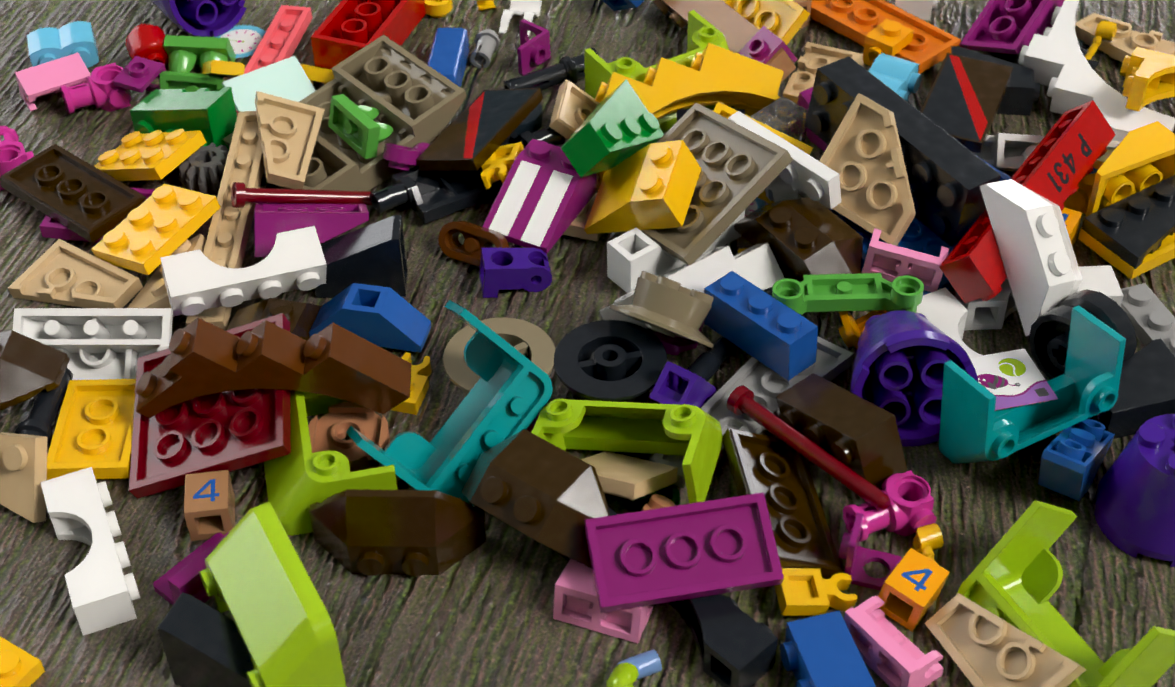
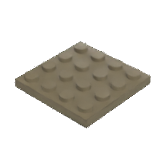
[641,103,793,265]

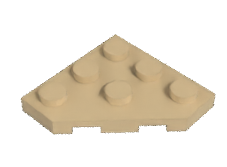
[819,93,916,246]

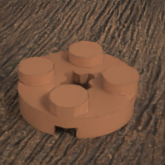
[308,402,390,472]

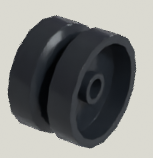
[1029,289,1137,380]

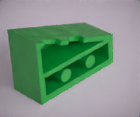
[561,79,664,178]
[130,87,237,151]

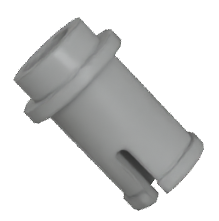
[470,29,500,68]

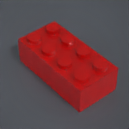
[311,0,426,70]

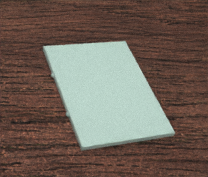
[221,56,316,112]

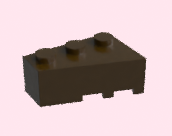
[776,373,908,503]

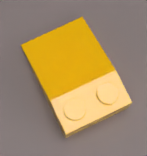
[1086,121,1175,216]
[584,140,702,234]

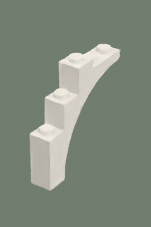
[1018,0,1175,141]

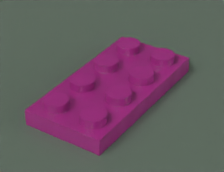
[584,492,784,613]

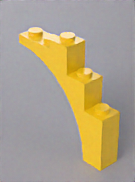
[595,43,784,184]
[1120,47,1175,112]

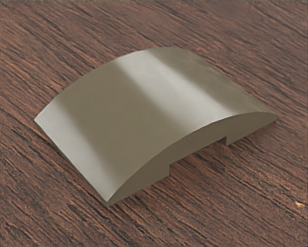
[223,34,466,191]

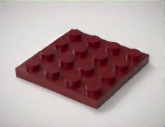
[129,313,291,499]

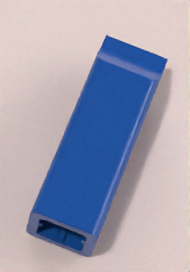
[427,28,469,87]

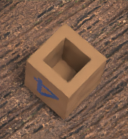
[184,470,235,541]

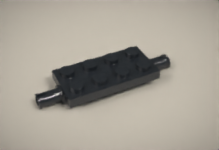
[370,127,565,224]

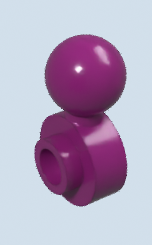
[383,142,431,170]

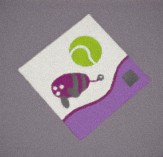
[970,349,1058,411]

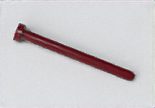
[231,182,373,208]
[727,385,891,510]

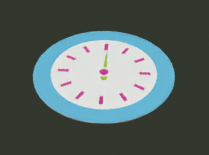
[216,25,266,59]

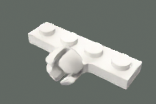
[728,111,842,210]

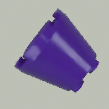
[150,0,246,37]
[851,310,978,447]
[1094,413,1175,567]

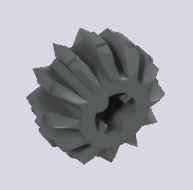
[179,142,229,196]

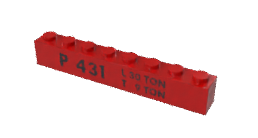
[939,100,1116,304]

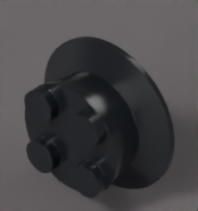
[554,320,667,403]

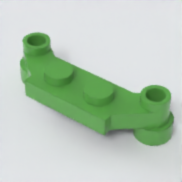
[772,273,924,315]

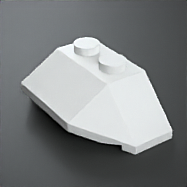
[980,179,1083,336]
[12,308,173,380]

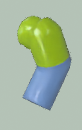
[606,649,662,687]

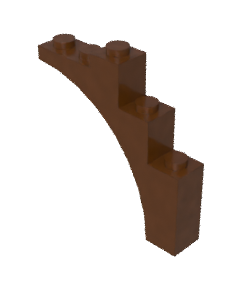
[136,317,412,418]

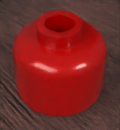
[125,24,169,65]

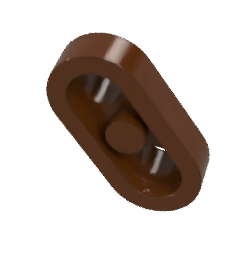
[438,221,509,267]

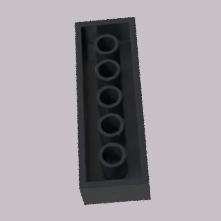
[805,56,1001,247]

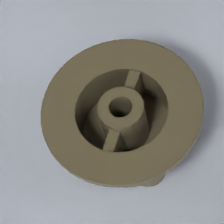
[609,271,714,349]
[443,317,555,397]

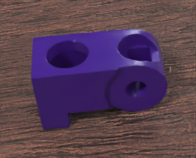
[479,248,552,298]
[649,361,716,408]

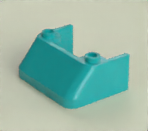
[346,300,553,504]
[939,305,1126,464]

